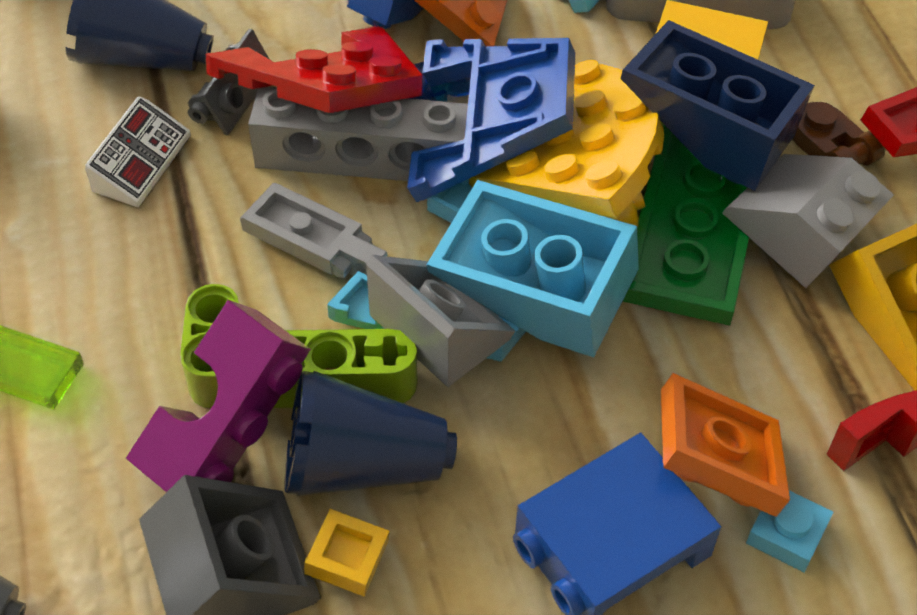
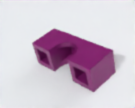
[125,300,311,492]

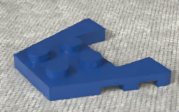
[407,38,576,202]

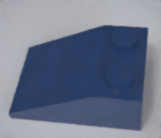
[620,20,815,191]

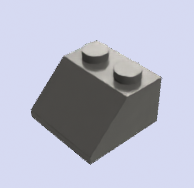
[139,475,321,615]

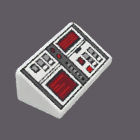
[85,96,191,208]

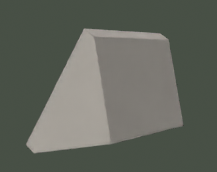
[366,255,515,387]

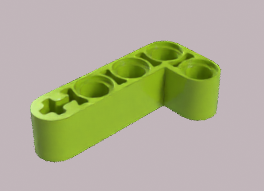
[180,284,418,409]

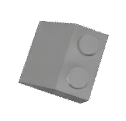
[723,154,894,288]

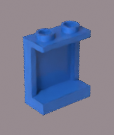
[513,432,722,615]

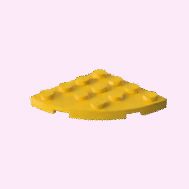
[469,60,664,219]

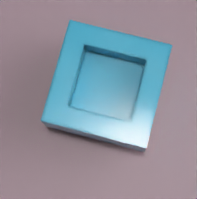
[746,490,833,573]

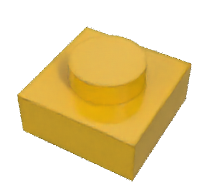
[304,508,390,597]

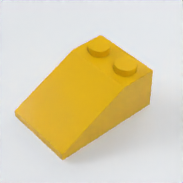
[829,223,917,391]

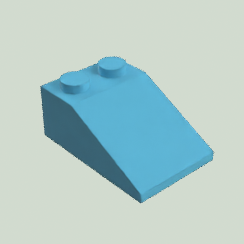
[426,180,639,357]

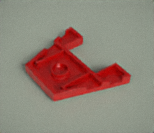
[206,26,422,113]

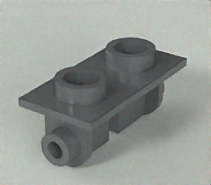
[188,29,269,135]

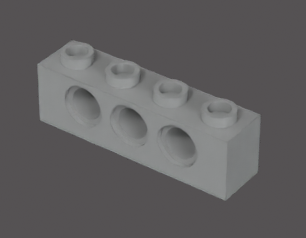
[248,87,468,181]

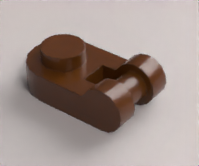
[793,102,885,166]

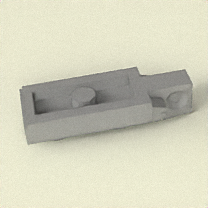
[240,182,388,278]

